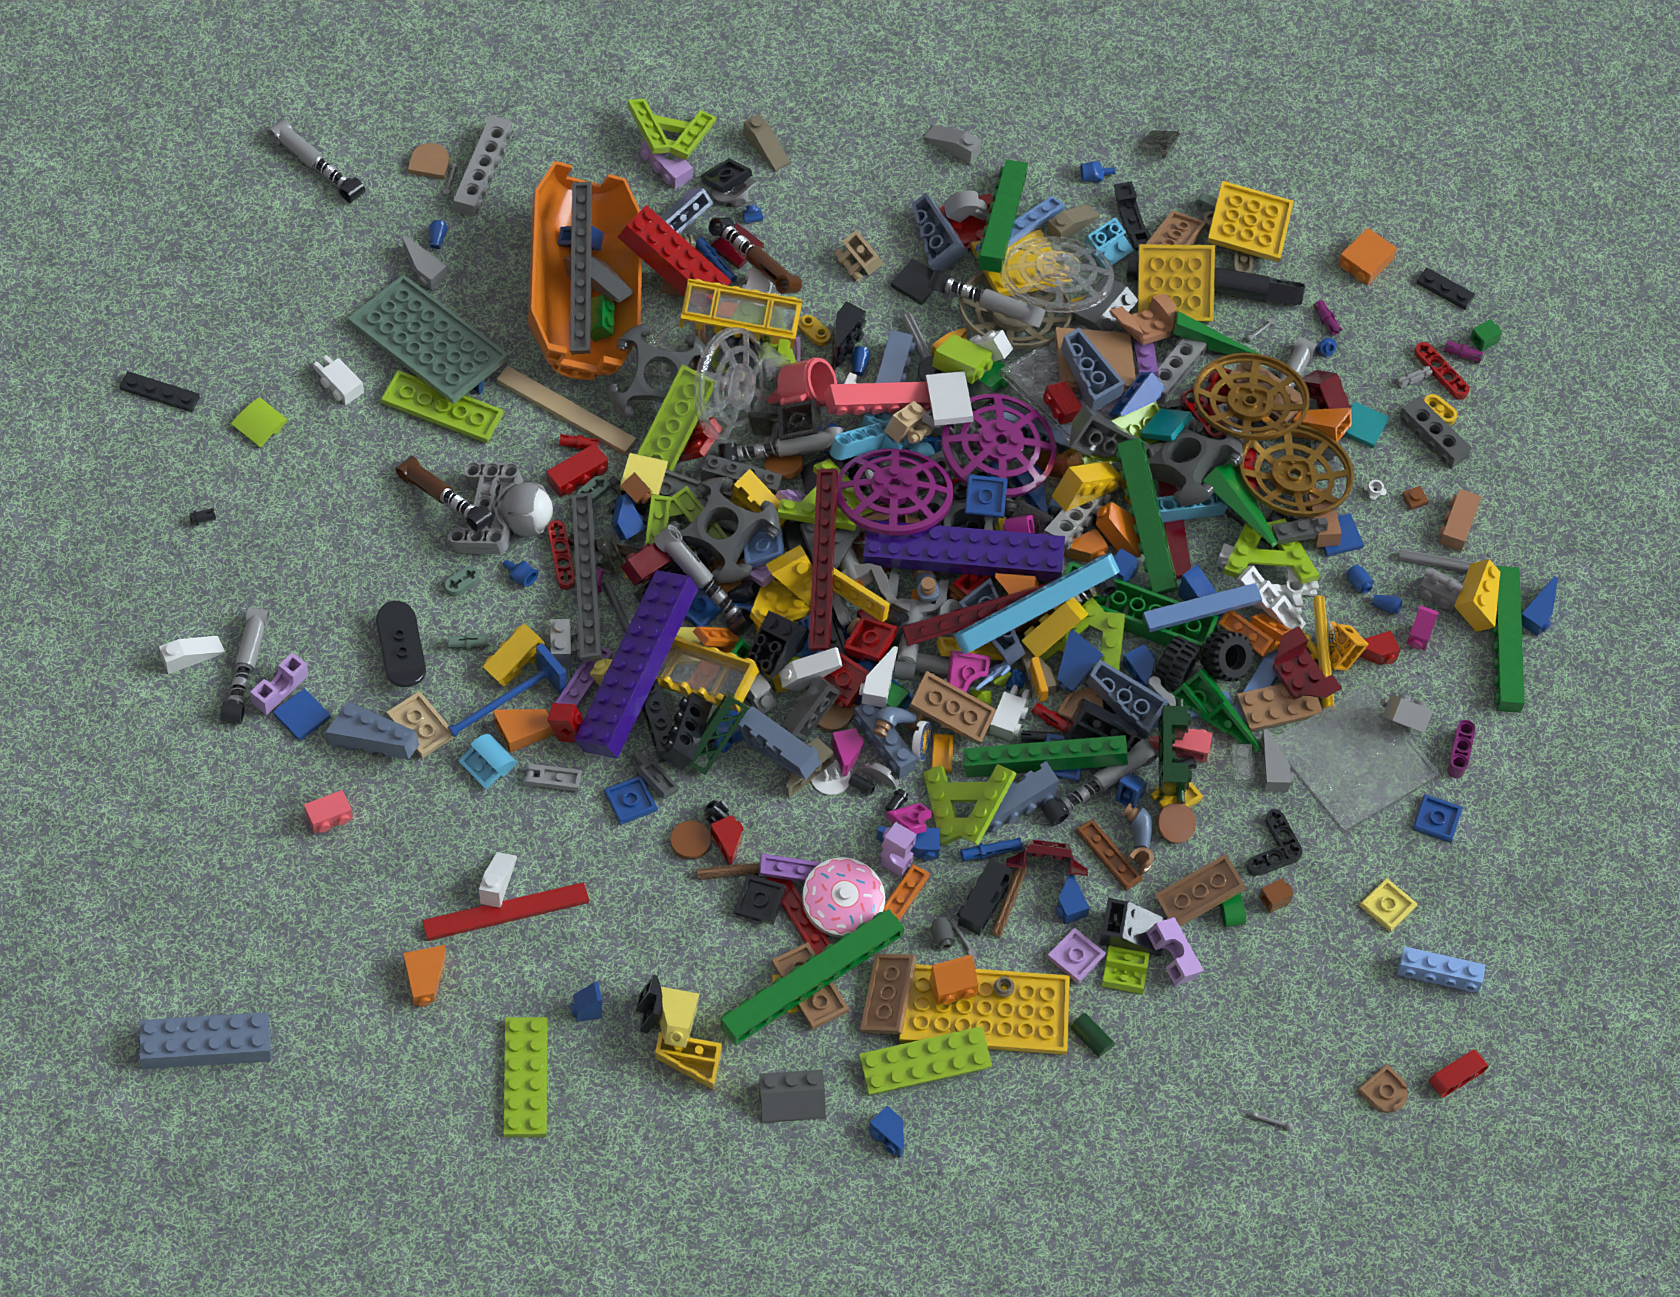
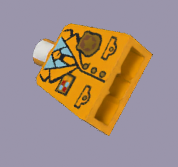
[1327,622,1369,671]

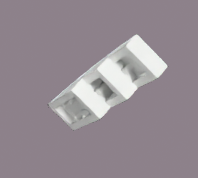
[1237,566,1306,630]

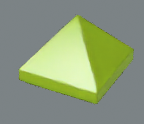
[990,671,1011,687]
[971,688,992,706]

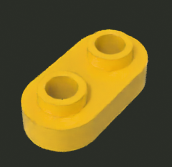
[798,315,831,346]
[1424,394,1457,426]

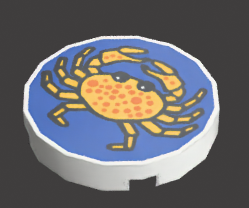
[912,720,931,761]

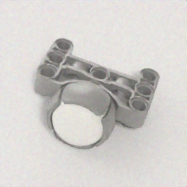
[448,462,553,554]

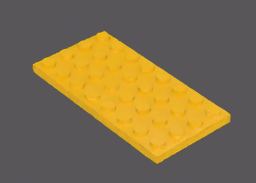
[899,964,1070,1055]

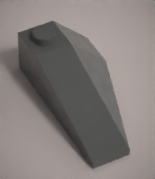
[564,254,633,303]
[1069,405,1150,457]

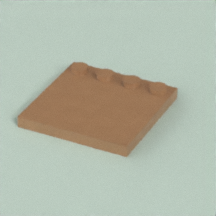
[1054,327,1136,396]

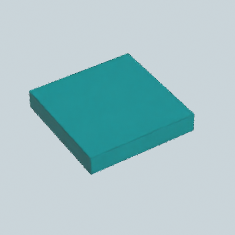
[1344,402,1389,448]
[1140,408,1193,442]

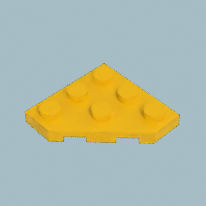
[750,578,810,629]

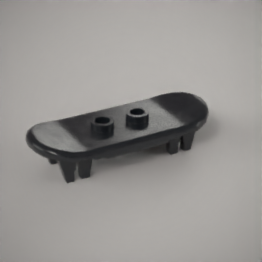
[918,355,996,411]
[376,601,426,687]

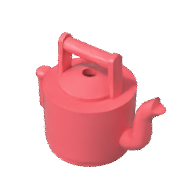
[766,358,837,413]

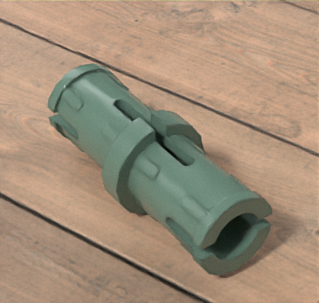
[448,633,489,649]

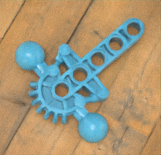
[830,413,935,462]

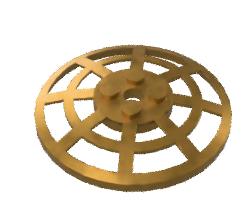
[1193,353,1309,441]
[1238,423,1354,517]

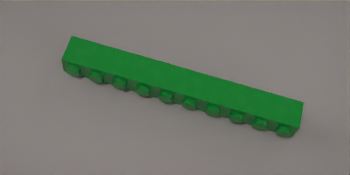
[720,909,904,1046]

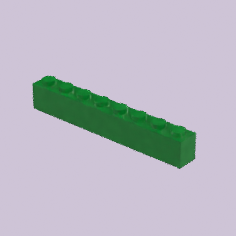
[976,159,1028,273]
[1116,437,1179,595]
[1491,566,1525,713]
[963,735,1128,777]

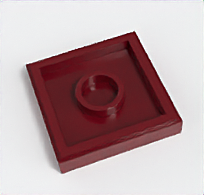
[711,223,764,270]

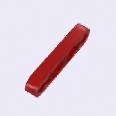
[1414,342,1470,400]
[548,520,575,590]

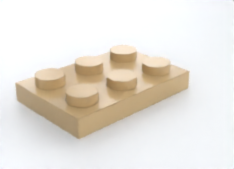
[386,691,455,758]

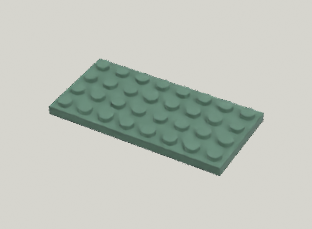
[347,274,509,404]

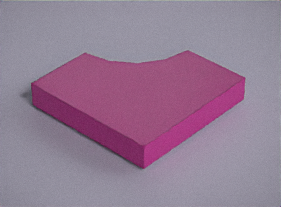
[947,650,990,693]
[886,803,932,834]

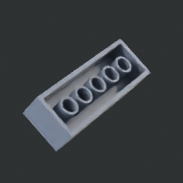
[140,1012,271,1069]

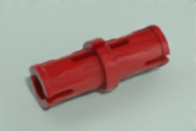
[559,434,599,450]
[1031,702,1068,731]

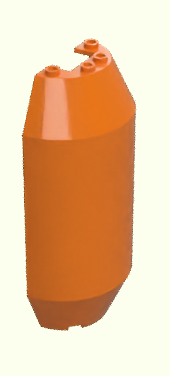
[528,161,642,380]

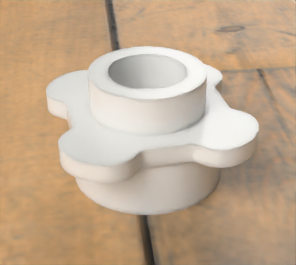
[1364,480,1387,500]

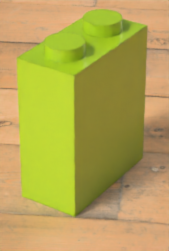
[932,334,993,384]

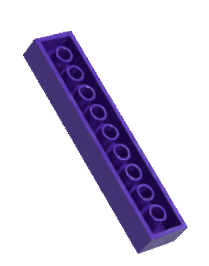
[863,520,1065,581]
[574,570,698,759]

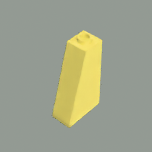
[658,987,699,1048]

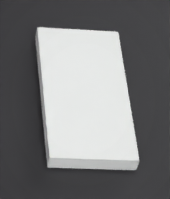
[926,371,973,426]

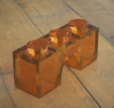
[1030,447,1085,479]

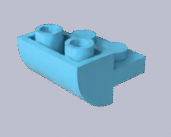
[1084,217,1134,271]
[458,734,518,789]

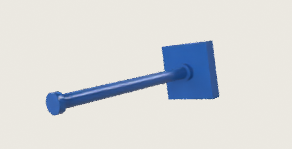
[448,643,567,737]

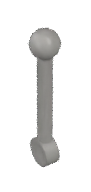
[443,163,458,196]
[1246,318,1276,342]
[951,920,976,957]
[1250,1111,1293,1130]

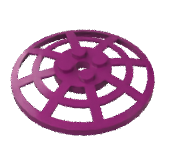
[941,394,1056,498]
[837,448,953,535]

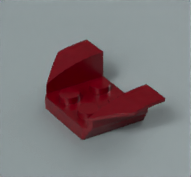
[1272,626,1342,700]
[1006,839,1088,876]

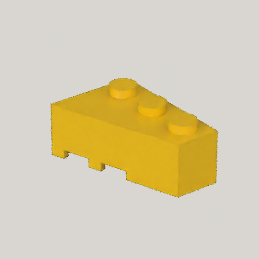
[1052,461,1122,512]
[730,469,790,529]
[766,545,812,607]
[1454,559,1500,632]
[1022,597,1088,657]
[482,623,550,687]
[655,1032,722,1090]

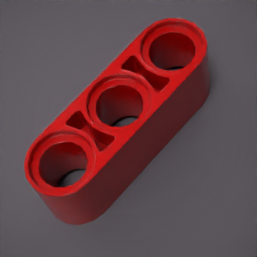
[1180,389,1224,437]
[1428,1049,1489,1098]

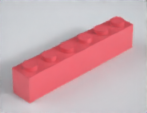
[824,382,931,416]

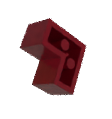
[1302,370,1350,409]
[621,543,671,586]

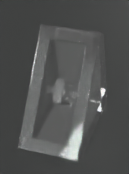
[763,342,790,383]

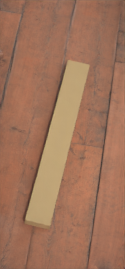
[497,366,636,455]

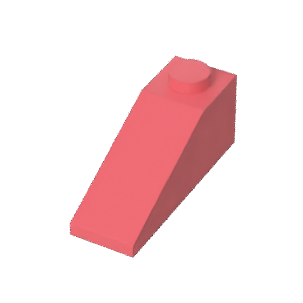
[1149,729,1213,763]

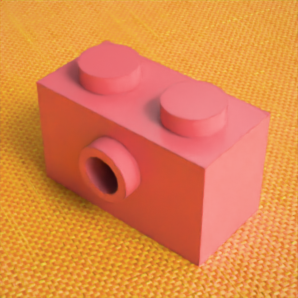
[304,790,353,834]

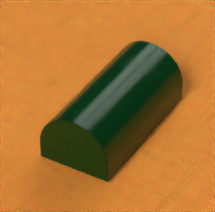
[1071,1013,1115,1058]

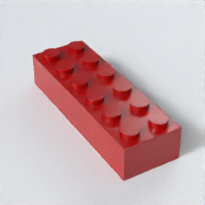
[617,205,732,309]

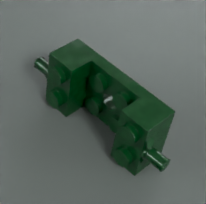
[1158,699,1192,804]

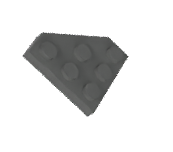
[800,522,863,569]

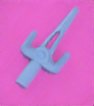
[976,660,1011,691]

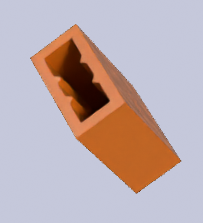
[1338,228,1397,285]

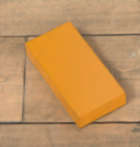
[1029,657,1048,702]
[931,734,954,773]

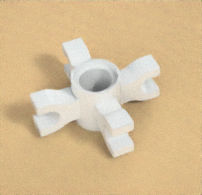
[1272,567,1319,614]

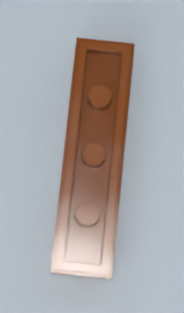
[1076,819,1143,891]

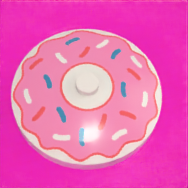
[802,857,885,938]

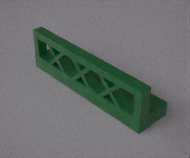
[689,691,749,775]

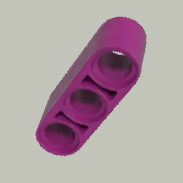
[1447,720,1476,778]

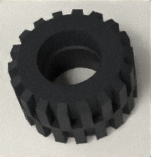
[1200,630,1254,682]
[1154,635,1200,690]

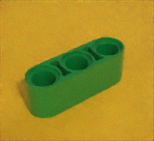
[1219,892,1246,927]

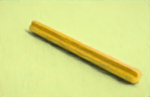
[1313,595,1335,710]

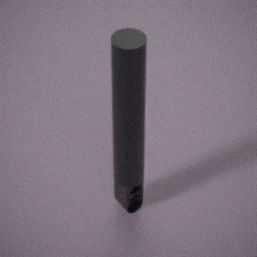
[1126,253,1306,305]

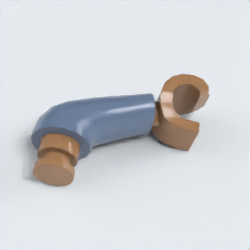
[912,570,940,603]
[873,707,930,738]
[1121,803,1154,875]

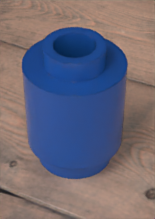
[1346,564,1374,594]

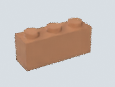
[1304,488,1342,547]
[1438,489,1482,551]

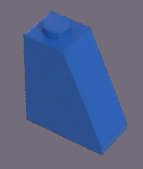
[1178,565,1225,622]
[1057,629,1104,692]

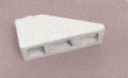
[159,636,225,674]
[859,646,898,708]
[779,647,842,692]
[479,852,517,908]

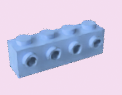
[1397,946,1486,993]

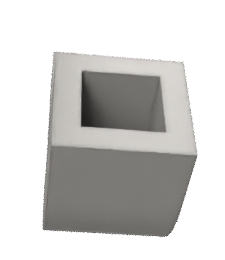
[944,190,988,222]
[733,673,777,714]

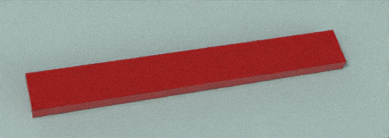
[422,882,589,941]

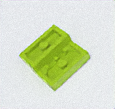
[231,397,288,447]
[1102,946,1150,994]

